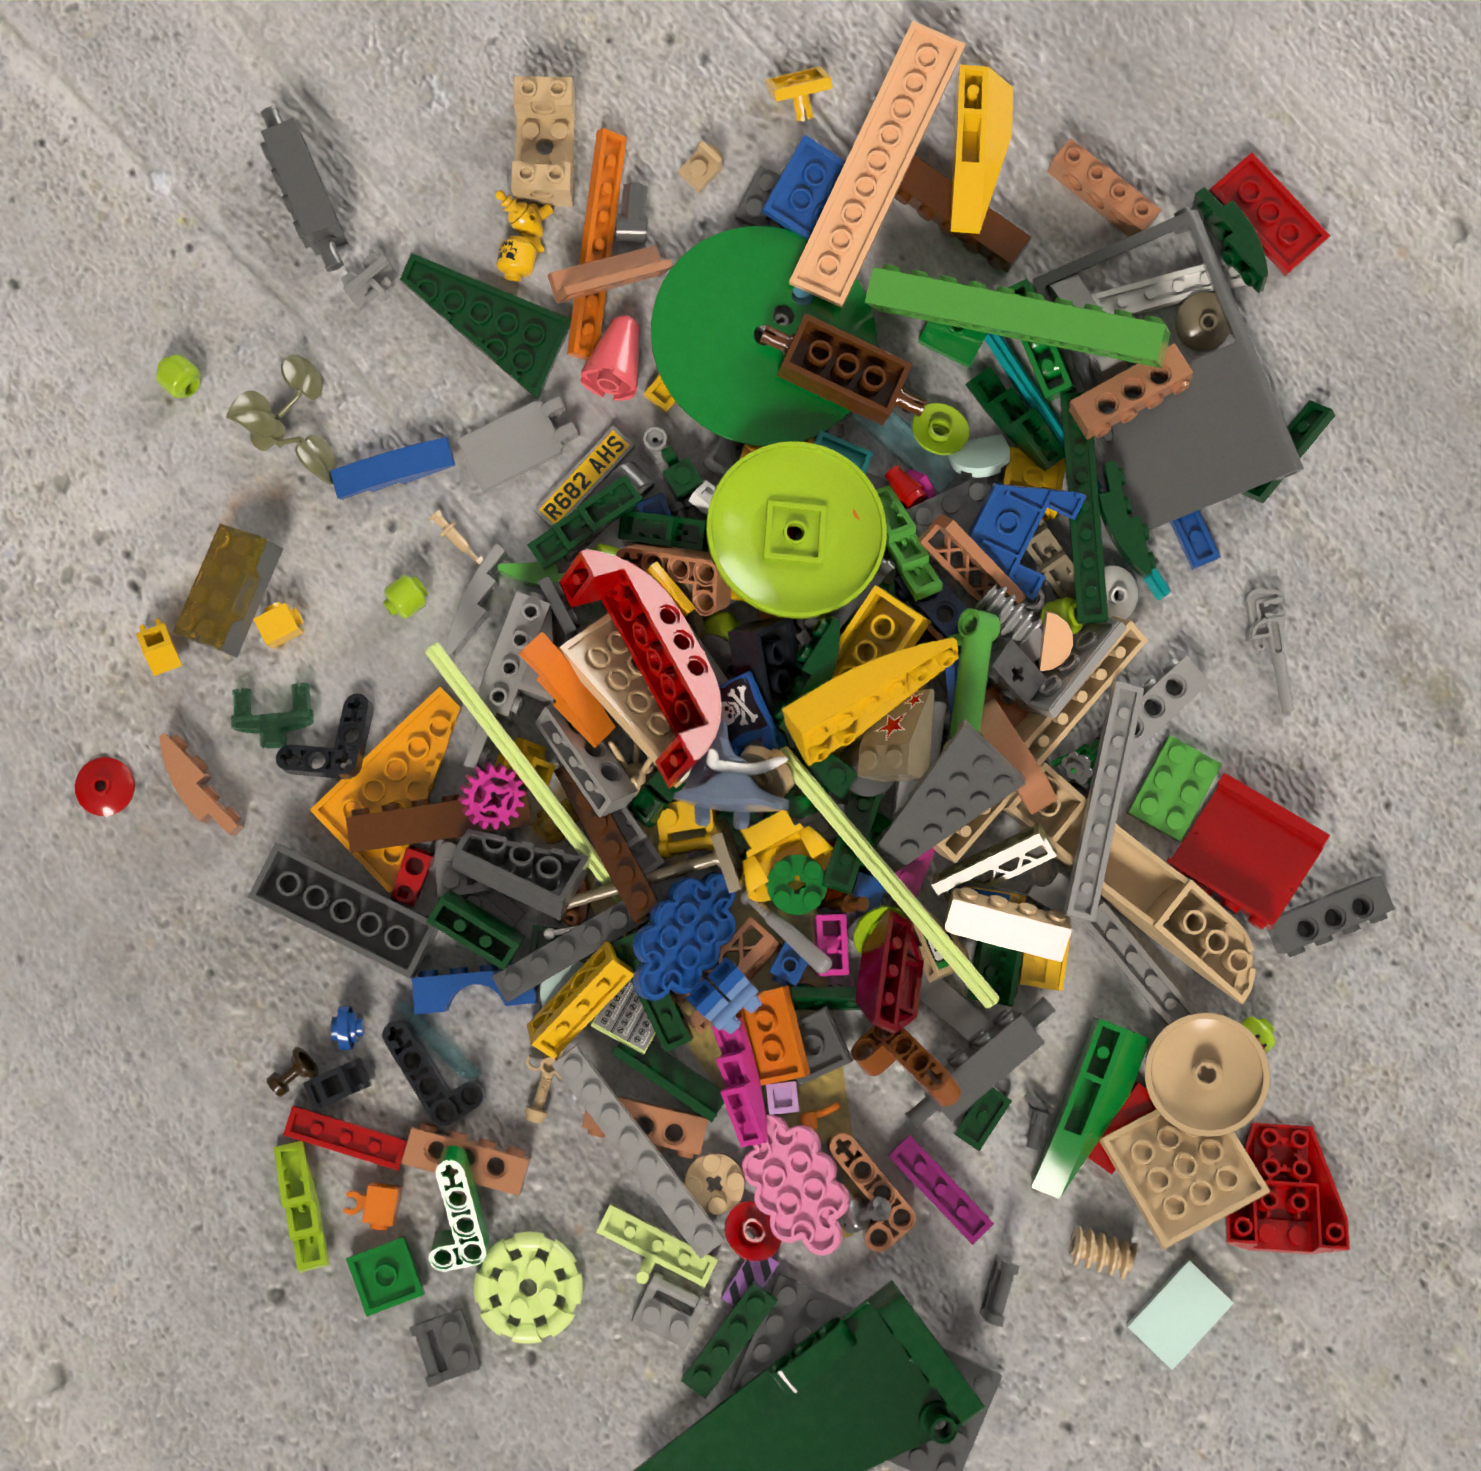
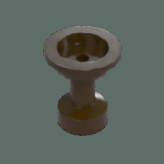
[266,1047,319,1097]

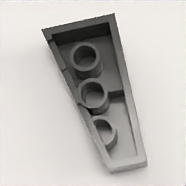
[453,829,590,920]

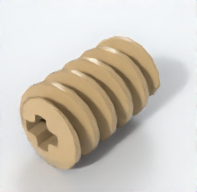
[1069,1225,1137,1280]

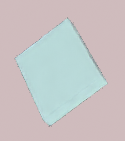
[1126,1259,1234,1370]

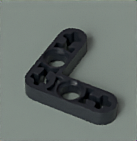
[276,693,373,779]

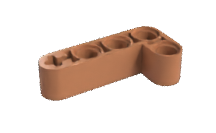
[616,542,731,616]
[980,698,1058,815]
[827,1131,916,1252]

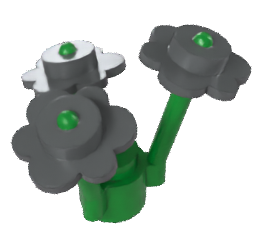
[1044,740,1100,799]

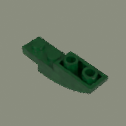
[1191,187,1268,294]
[1098,461,1156,579]
[772,614,840,733]

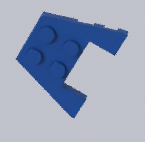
[968,483,1087,600]

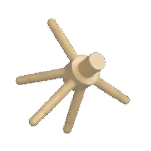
[608,741,658,797]

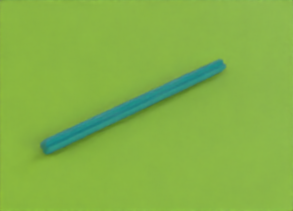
[984,333,1171,600]

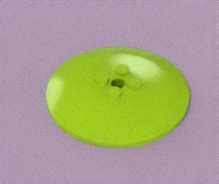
[706,441,887,619]

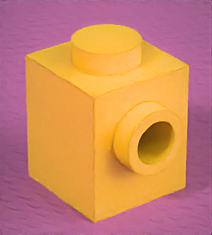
[253,602,304,649]

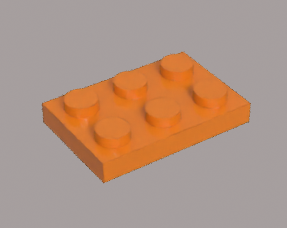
[736,985,810,1086]

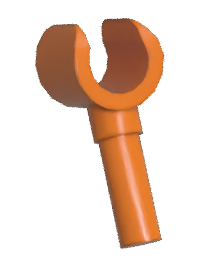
[800,1102,840,1129]

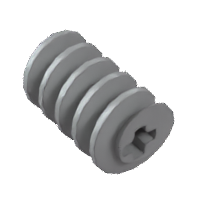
[975,584,1042,647]

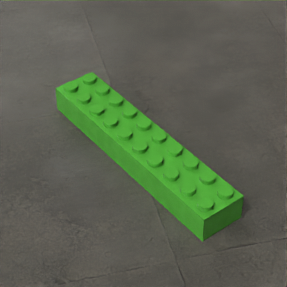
[865,264,1171,368]

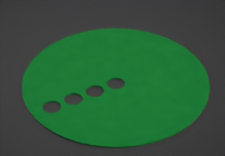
[651,226,877,446]

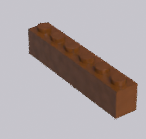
[895,155,1031,273]
[345,787,532,853]

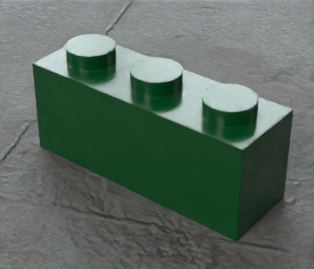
[426,889,526,970]

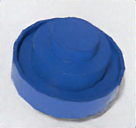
[331,1006,365,1051]

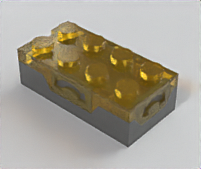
[173,523,283,658]

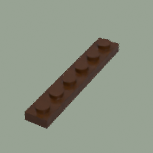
[554,765,659,924]

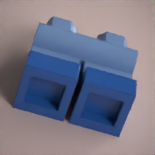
[686,957,762,1034]

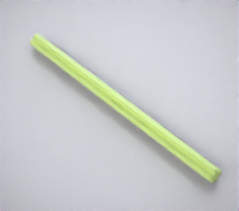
[425,642,622,904]
[780,746,999,1008]

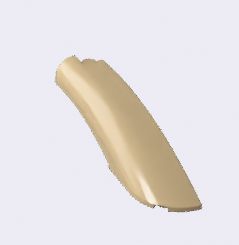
[1002,762,1256,1004]

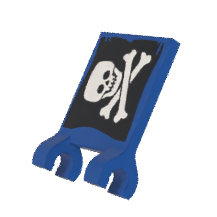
[718,671,787,757]

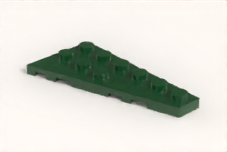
[400,253,571,400]

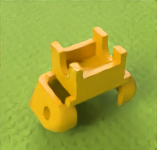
[739,810,833,902]

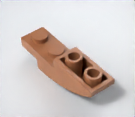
[159,733,244,836]

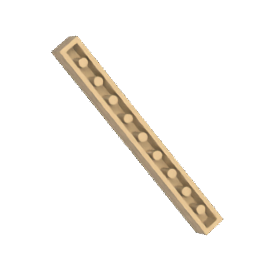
[932,616,1148,863]

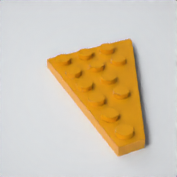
[310,686,462,894]

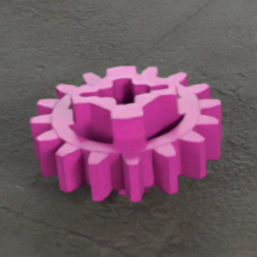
[458,763,526,830]

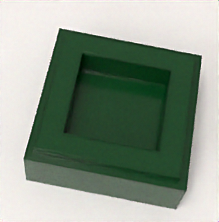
[628,785,669,828]

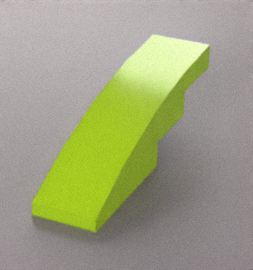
[273,1141,330,1273]

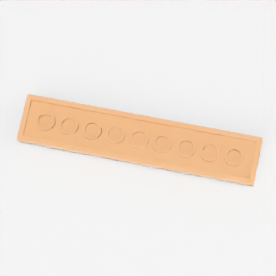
[789,20,966,308]

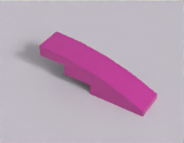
[712,1017,768,1147]

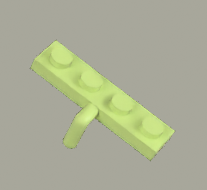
[596,1203,718,1288]

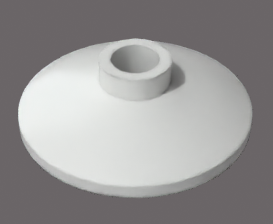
[1104,566,1138,619]

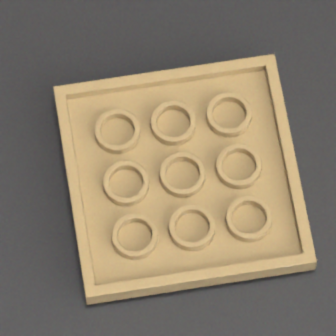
[1100,1109,1270,1250]

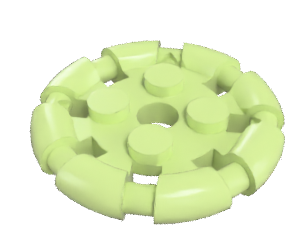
[473,1231,583,1344]

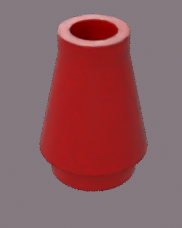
[885,465,927,509]

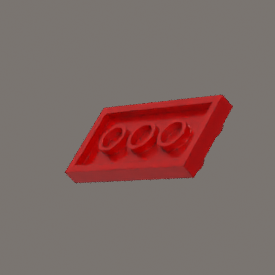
[1209,152,1331,277]

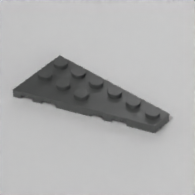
[872,719,1025,873]

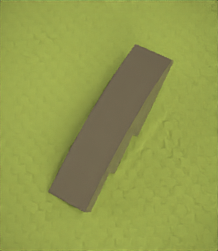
[1026,518,1075,599]

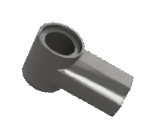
[617,182,648,243]

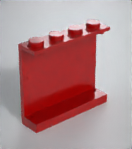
[1166,772,1330,930]

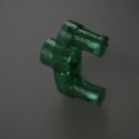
[231,683,314,749]

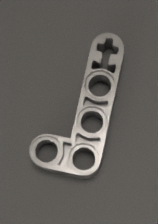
[1048,274,1128,387]

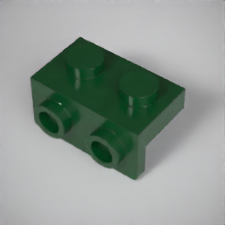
[967,940,1023,1007]

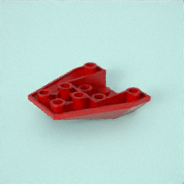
[1225,1123,1350,1254]

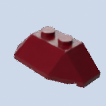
[855,910,924,1033]

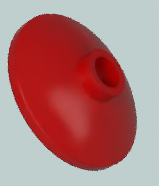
[75,757,135,816]
[725,1201,781,1262]

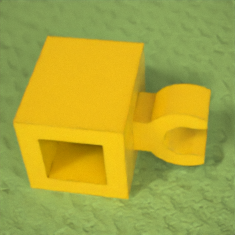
[136,618,183,676]

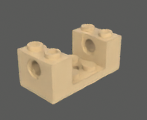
[511,76,576,207]

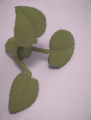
[226,355,336,485]

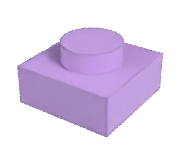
[766,1080,799,1115]

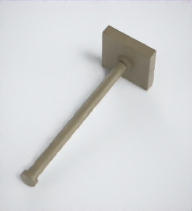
[565,817,744,913]

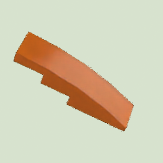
[518,632,616,748]

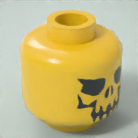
[496,235,537,282]

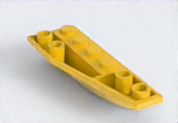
[950,65,1013,234]
[782,637,958,766]

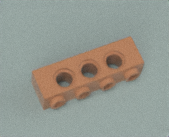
[1047,138,1161,237]
[1069,343,1193,440]
[582,1095,708,1159]
[401,1122,531,1196]

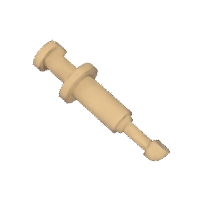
[429,510,484,566]

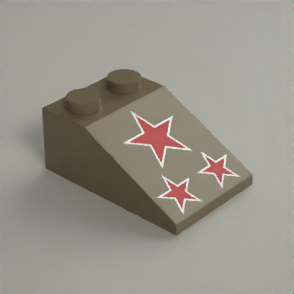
[857,689,935,782]

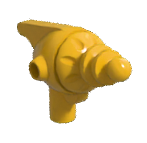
[495,190,553,253]

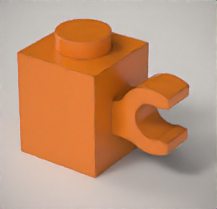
[343,1182,403,1230]

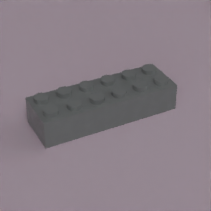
[247,843,439,978]

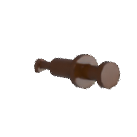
[817,894,869,914]

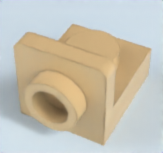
[678,140,723,193]

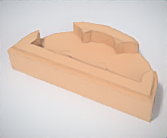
[1038,611,1073,671]

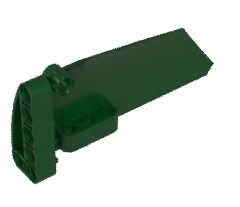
[633,1280,986,1471]

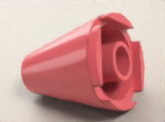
[580,315,640,401]

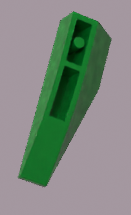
[1030,1017,1150,1199]

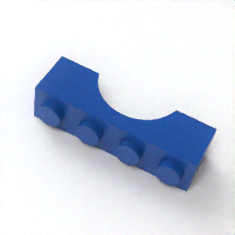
[412,962,538,1014]

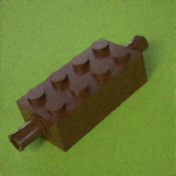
[759,313,928,426]

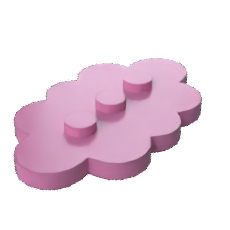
[741,1113,850,1256]

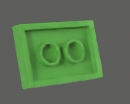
[1127,735,1222,842]

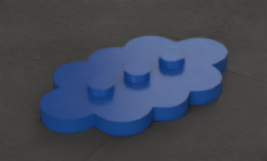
[633,872,736,1000]

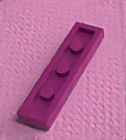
[888,1134,994,1245]

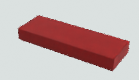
[1087,1082,1156,1175]

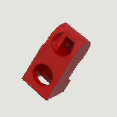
[391,846,435,907]

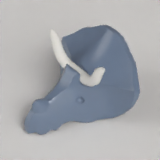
[673,720,789,830]

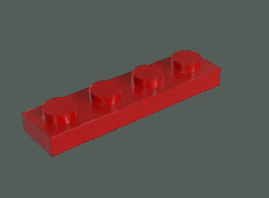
[283,1105,408,1171]

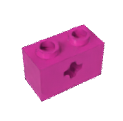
[813,913,849,976]

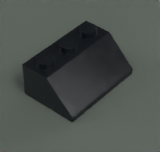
[727,616,802,718]

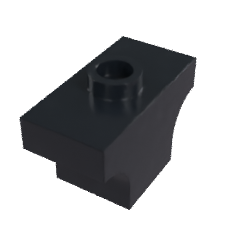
[303,1058,372,1111]

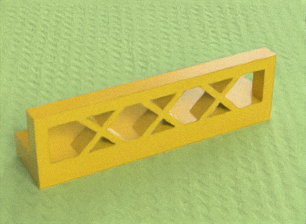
[527,941,634,1059]

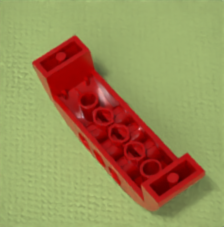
[559,550,722,788]

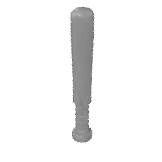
[740,890,832,974]

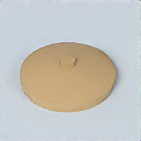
[1145,1013,1270,1136]

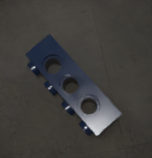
[894,573,969,654]

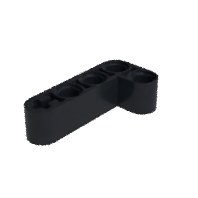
[382,1020,486,1126]

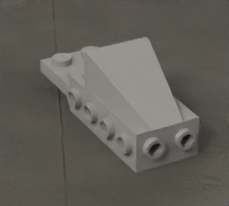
[463,591,556,771]

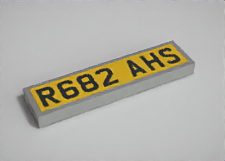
[534,426,635,528]

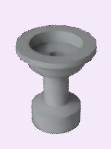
[639,427,674,465]

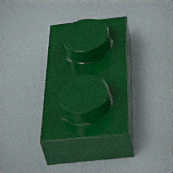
[953,1087,1012,1151]

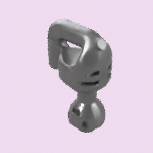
[838,1188,891,1234]

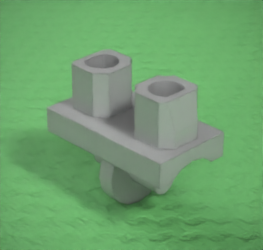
[341,253,399,309]

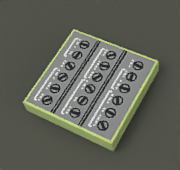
[591,980,655,1055]

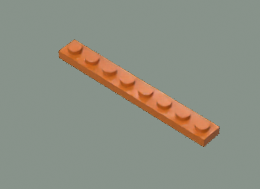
[567,128,627,361]

